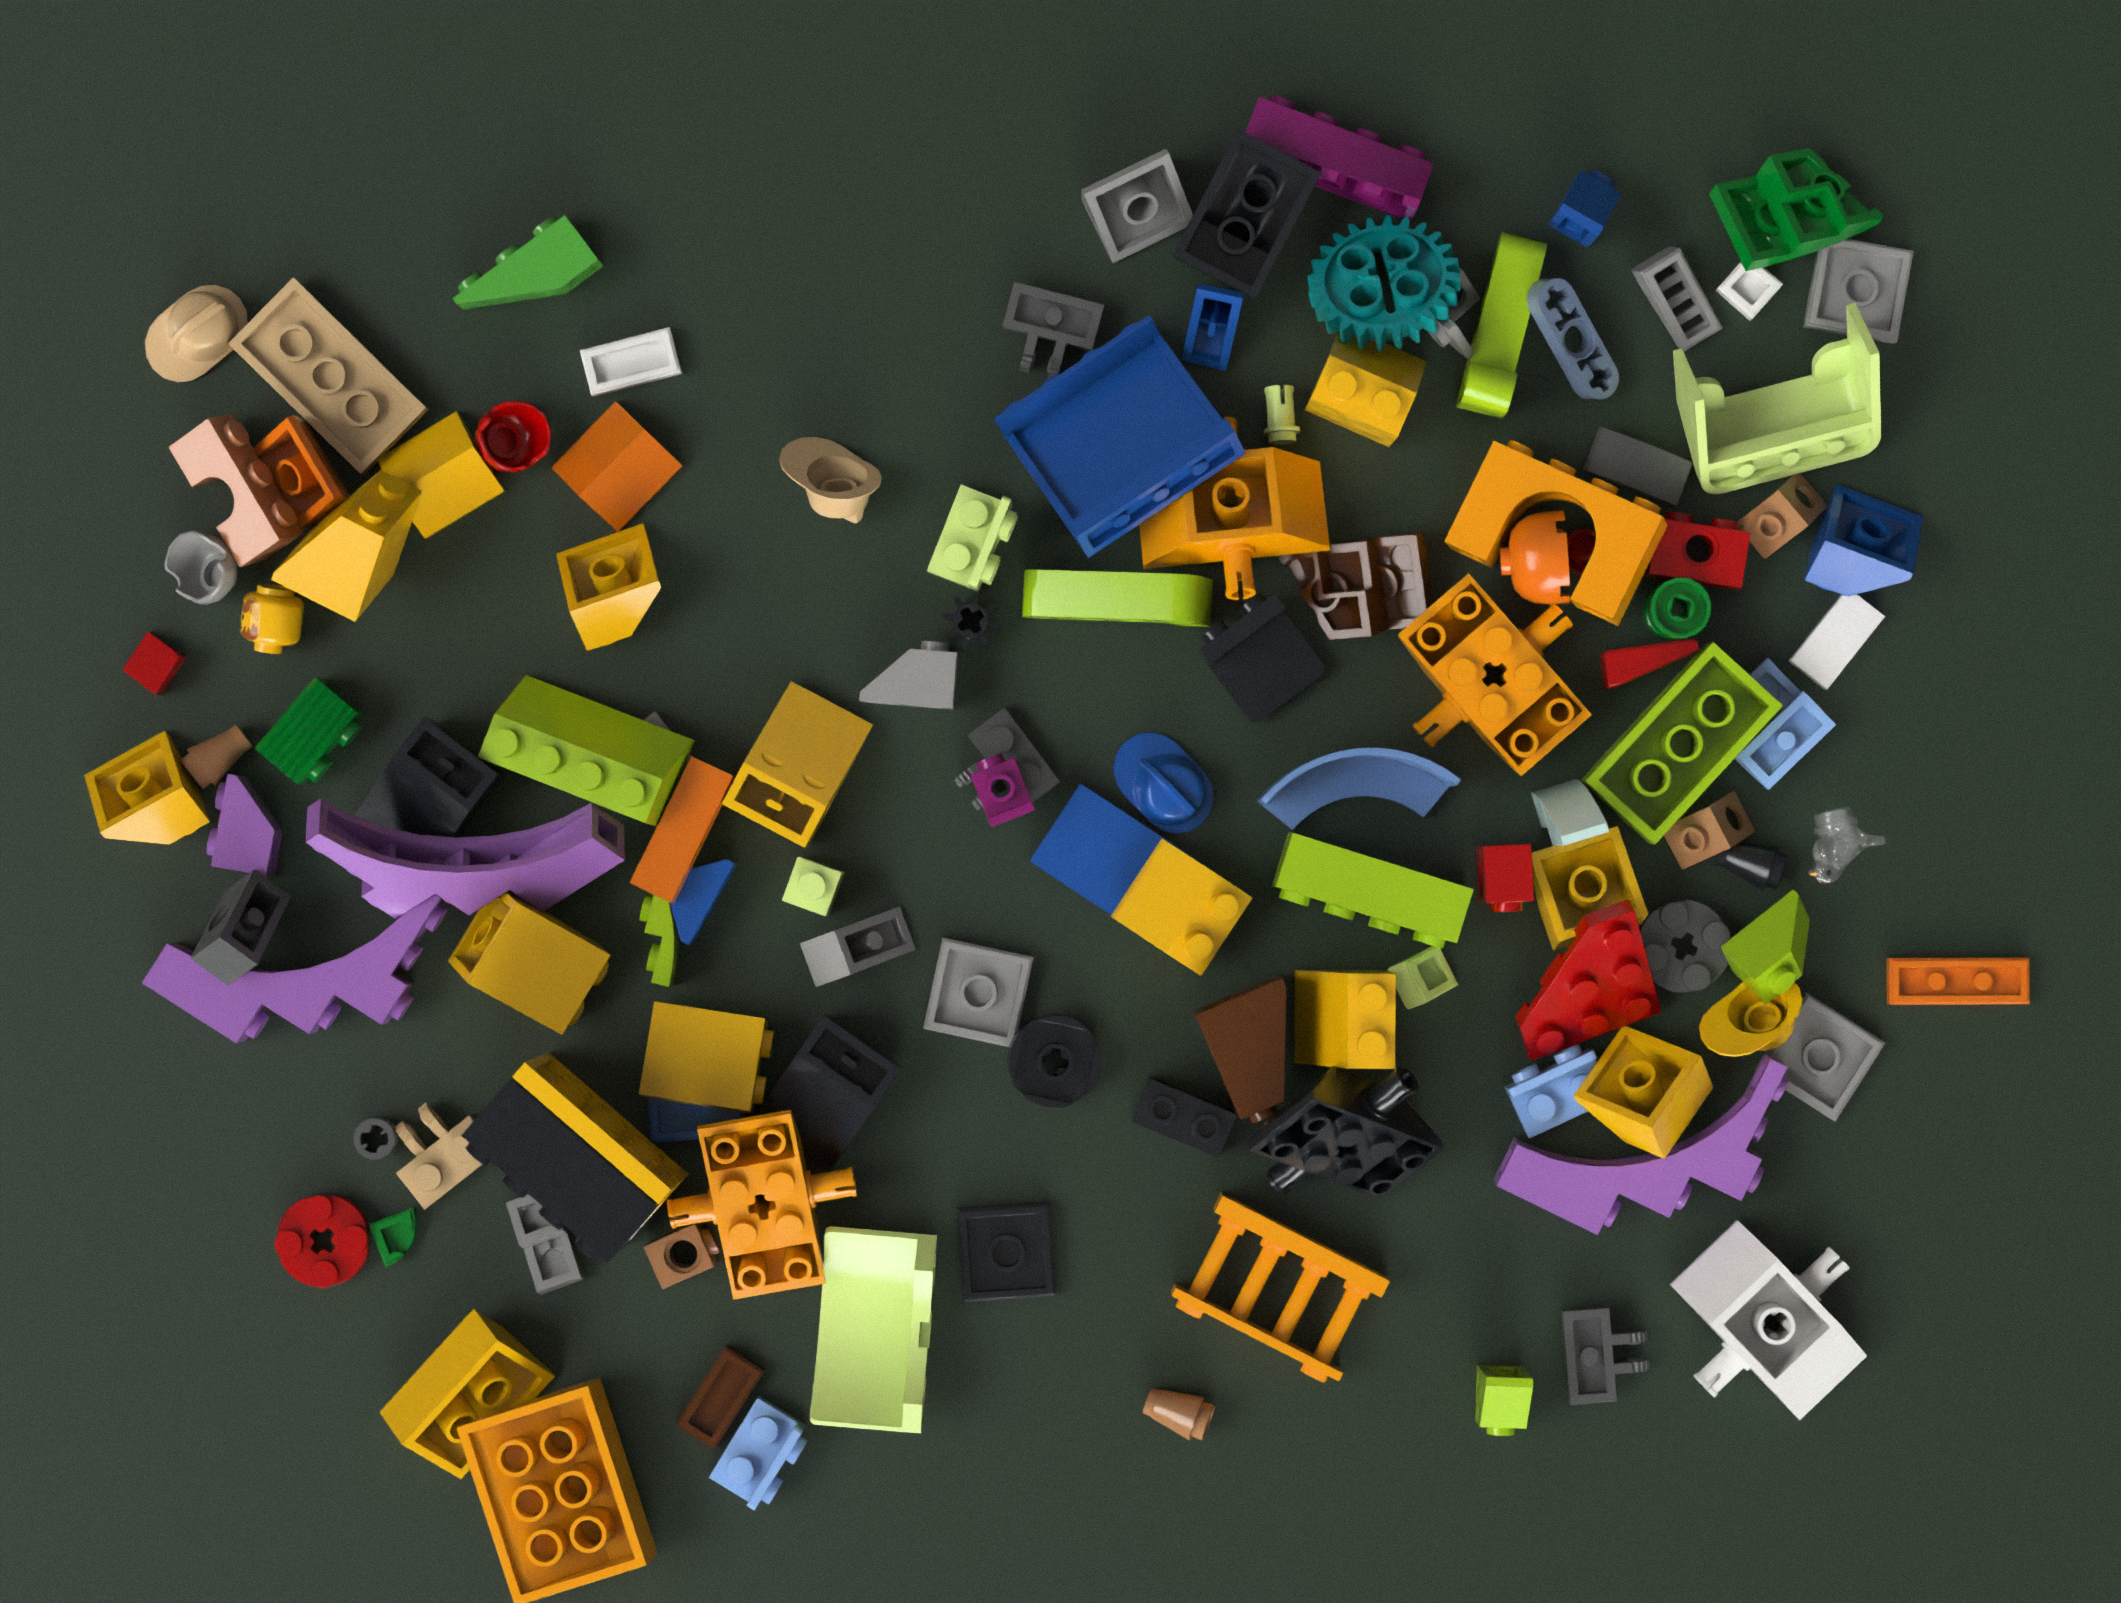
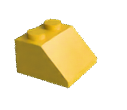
[1532,826,1648,952]
[1111,838,1252,976]
[1574,1026,1714,1159]

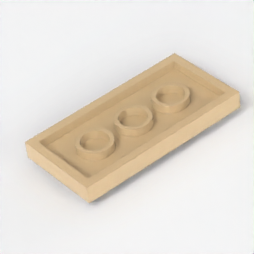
[228,277,429,476]

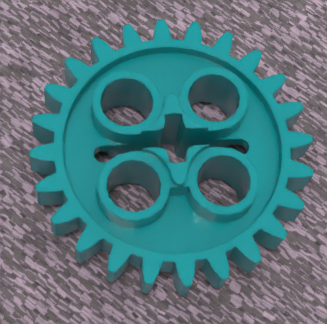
[1308,215,1461,351]

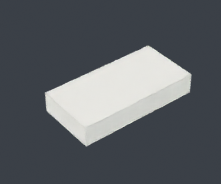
[580,327,683,397]
[1788,594,1885,690]

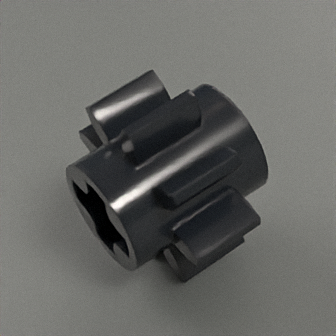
[943,592,1000,651]

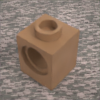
[643,1223,721,1289]

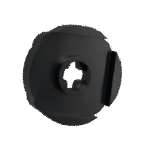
[1007,1014,1102,1109]

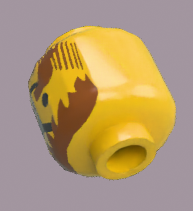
[240,584,305,654]

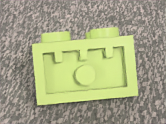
[927,484,1018,592]

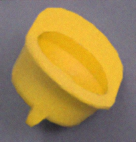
[1699,982,1803,1057]

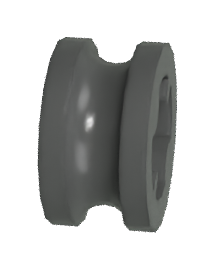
[354,1117,399,1160]

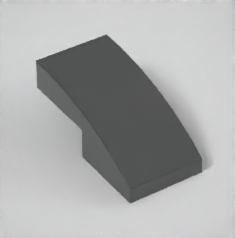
[1583,427,1693,506]

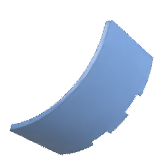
[1256,748,1461,830]

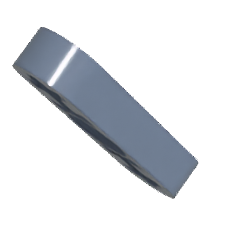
[1527,278,1619,400]

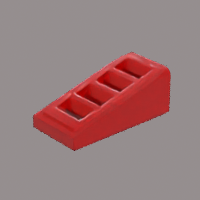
[1599,639,1699,689]

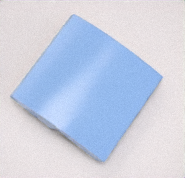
[1734,658,1836,790]

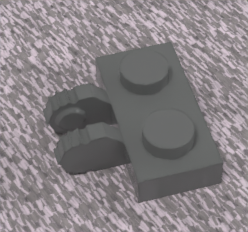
[1002,281,1104,378]
[954,708,1060,811]
[1561,1306,1650,1405]

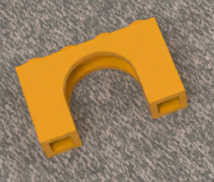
[1444,440,1668,626]

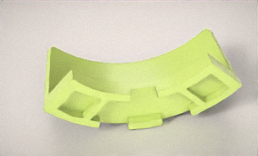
[810,1226,937,1434]

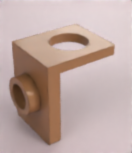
[1738,473,1828,559]
[1664,791,1755,869]

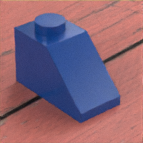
[1548,170,1621,248]

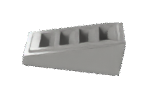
[1631,246,1722,352]

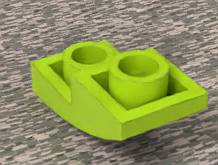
[639,894,679,987]

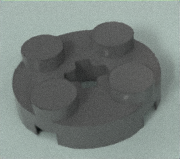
[1639,900,1731,993]

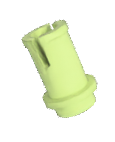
[1263,385,1300,445]

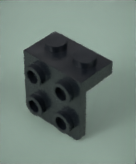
[1198,593,1325,723]

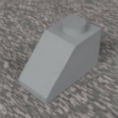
[859,641,958,710]
[800,906,916,987]

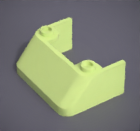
[1673,303,1881,494]

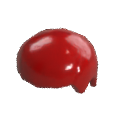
[475,400,552,473]

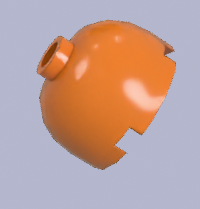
[1500,510,1570,605]

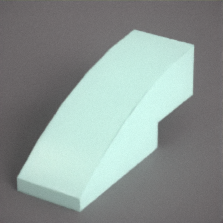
[1531,779,1609,846]

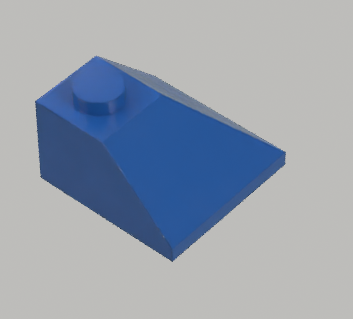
[1804,484,1923,597]

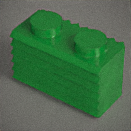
[255,677,364,785]

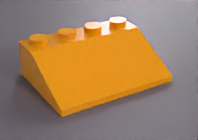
[457,1377,658,1603]

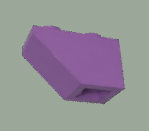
[207,774,283,876]

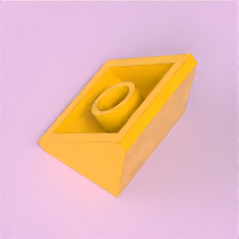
[378,411,505,539]

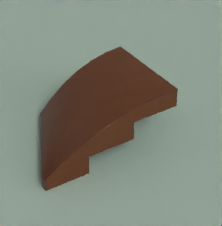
[1278,531,1434,640]

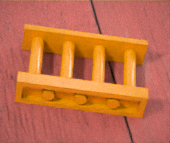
[1171,1192,1390,1383]

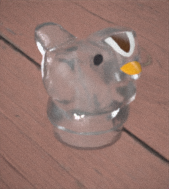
[1808,807,1885,884]

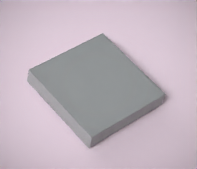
[1803,239,1914,344]
[923,937,1034,1047]
[1754,992,1885,1122]

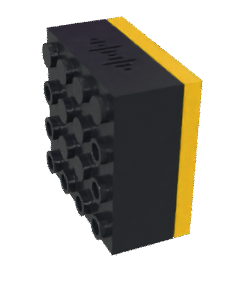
[461,1052,689,1263]

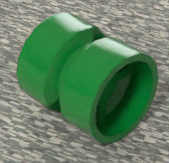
[1642,578,1711,641]

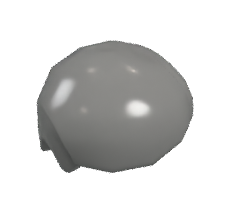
[164,530,237,605]

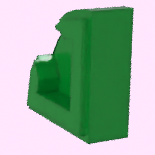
[369,1206,418,1268]

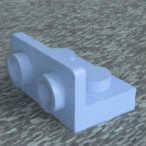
[1504,1044,1597,1138]
[709,1396,808,1511]

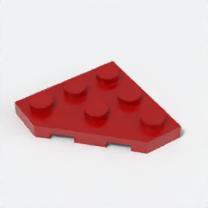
[1515,899,1661,1061]

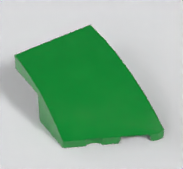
[1709,148,1883,271]

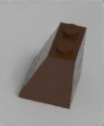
[1193,975,1286,1123]

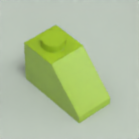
[1721,890,1810,1004]
[1475,1365,1533,1436]

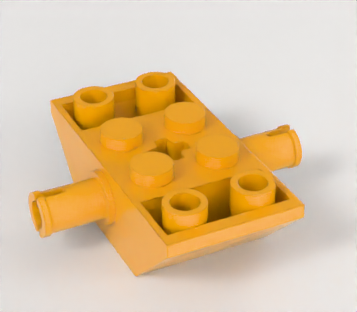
[1139,417,1330,600]
[1397,573,1592,777]
[667,1110,857,1300]

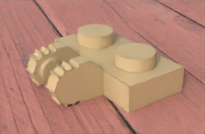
[395,1103,483,1210]

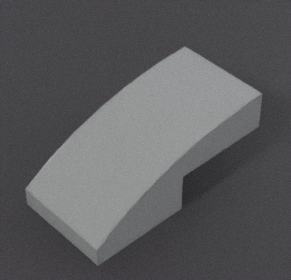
[506,1194,584,1295]

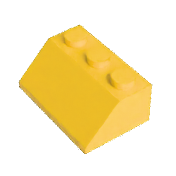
[379,1308,555,1479]

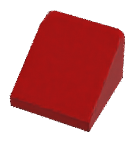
[122,632,188,696]

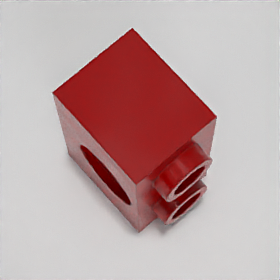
[1643,512,1750,591]
[1475,844,1534,912]

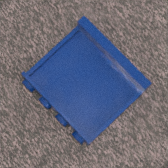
[994,315,1246,558]

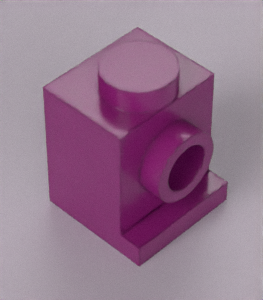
[971,753,1035,828]

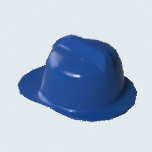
[1113,732,1214,834]

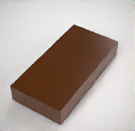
[675,1344,765,1450]

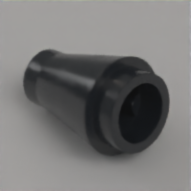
[1715,842,1788,891]

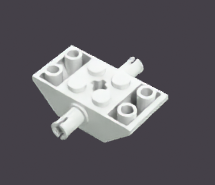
[1670,1220,1867,1420]

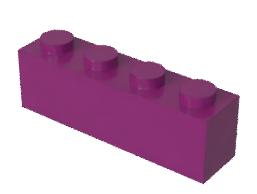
[1245,95,1434,222]

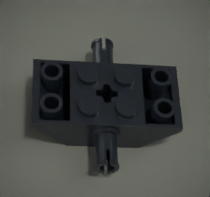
[1247,1066,1444,1199]

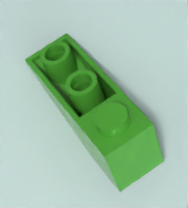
[452,215,603,310]

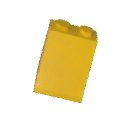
[1305,332,1427,447]
[271,470,422,622]
[448,890,611,1035]
[1294,970,1396,1069]

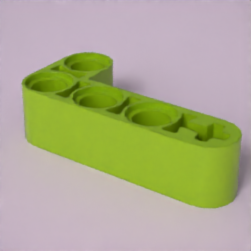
[1456,232,1547,419]
[1022,569,1213,627]

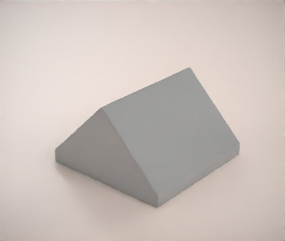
[1081,149,1193,263]

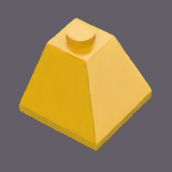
[556,523,661,651]
[84,731,210,844]

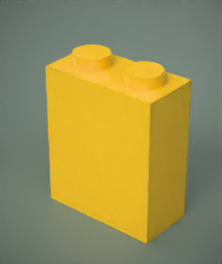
[639,1001,775,1114]

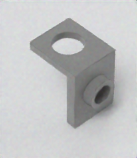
[1428,268,1480,359]

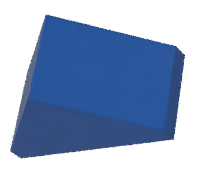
[1181,283,1244,371]
[670,859,738,945]

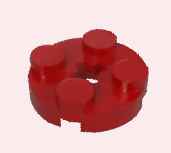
[274,1194,371,1288]

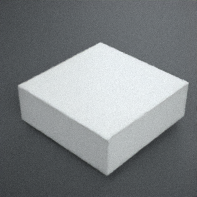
[1715,262,1783,321]

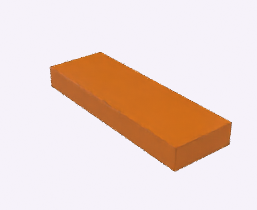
[630,756,735,904]
[1886,957,2030,1005]

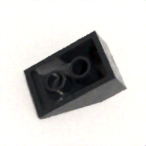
[1172,129,1321,300]

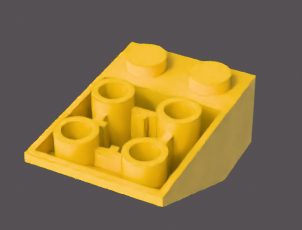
[722,681,873,848]

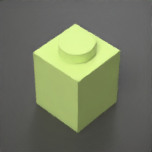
[782,856,845,916]

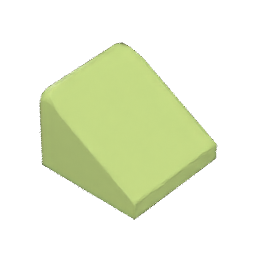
[1388,946,1459,1009]

